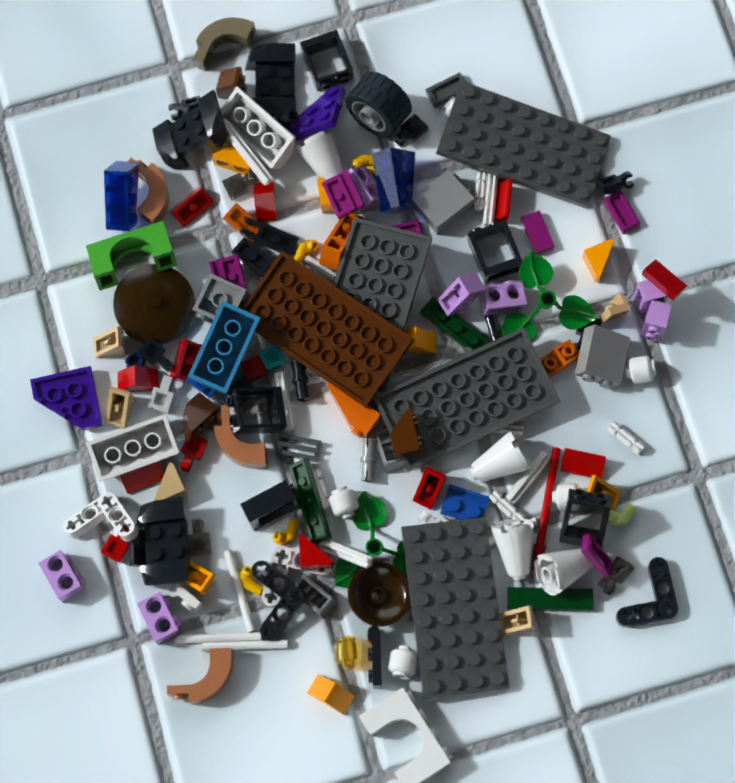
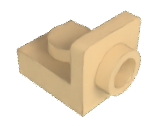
[599,293,631,324]

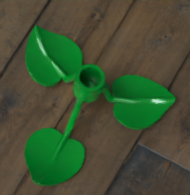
[502,251,596,340]
[335,491,407,588]

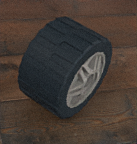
[345,72,412,137]

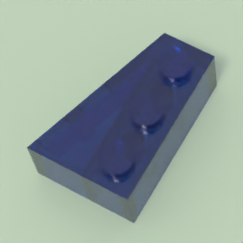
[372,147,415,214]
[104,161,139,231]

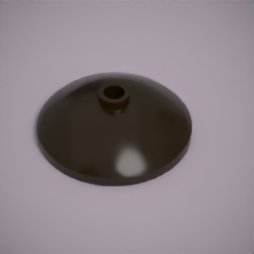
[347,562,410,627]

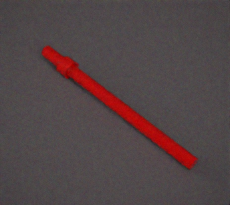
[532,447,561,570]

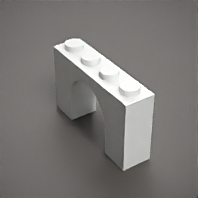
[359,688,452,783]

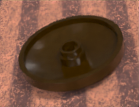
[113,264,195,345]

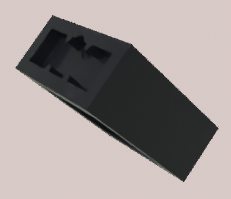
[300,29,354,91]
[467,220,522,283]
[226,387,287,434]
[240,480,300,531]
[559,488,612,548]

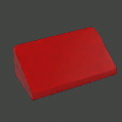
[494,179,513,223]
[169,186,214,228]
[642,259,687,301]
[169,339,202,383]
[560,448,606,479]
[120,461,165,494]

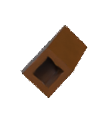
[216,67,247,100]
[183,392,218,443]
[390,408,423,458]

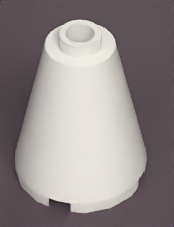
[296,129,343,181]
[470,431,531,482]
[491,519,534,580]
[534,548,594,596]

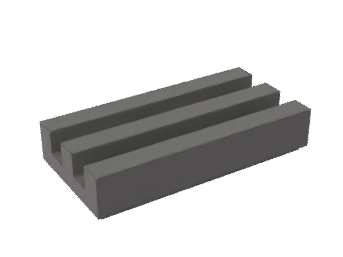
[276,433,322,462]

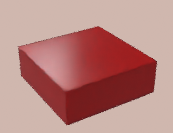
[241,355,268,383]

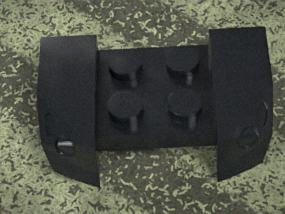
[245,43,296,117]
[152,90,229,170]
[136,497,190,586]

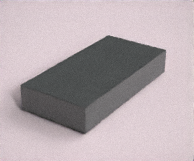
[425,72,466,108]

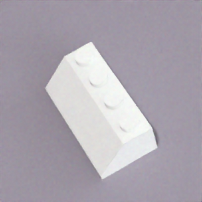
[220,87,296,169]
[86,414,180,482]

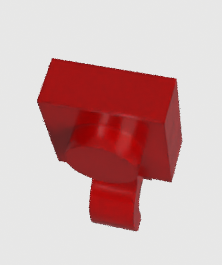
[180,437,208,473]
[100,525,130,563]

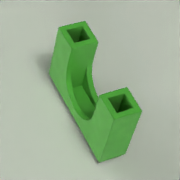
[86,221,178,291]

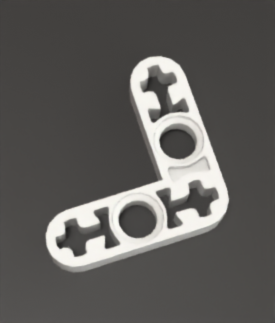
[63,492,138,541]
[262,546,333,608]

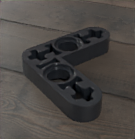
[616,557,678,627]
[252,560,306,641]

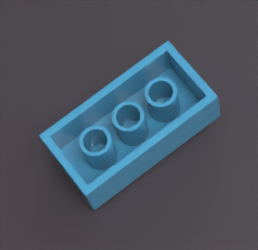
[188,301,260,396]

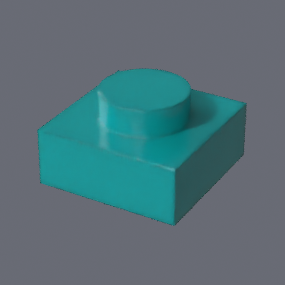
[258,345,286,372]

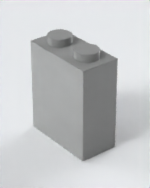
[411,169,475,234]
[575,324,630,389]

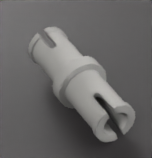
[360,438,377,482]

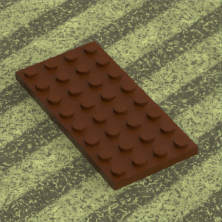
[241,251,414,409]

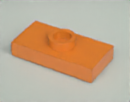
[222,203,258,244]

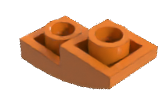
[540,339,579,378]

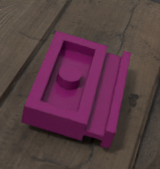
[322,170,365,220]
[209,254,248,295]

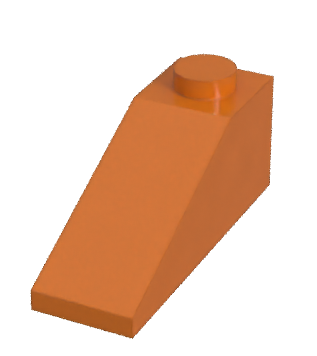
[319,213,364,271]
[327,382,381,439]

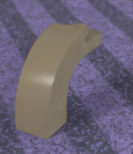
[194,17,256,71]

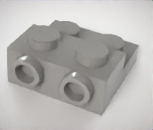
[192,273,248,322]

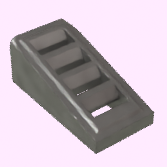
[373,427,405,473]
[291,574,338,619]

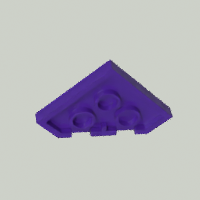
[286,85,347,142]
[30,366,103,430]

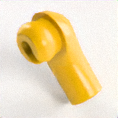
[351,154,379,168]
[294,239,319,264]
[272,519,299,545]
[240,566,264,596]

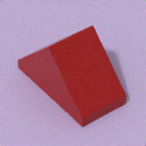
[254,182,277,222]
[117,365,159,392]
[412,466,446,510]
[299,533,334,570]

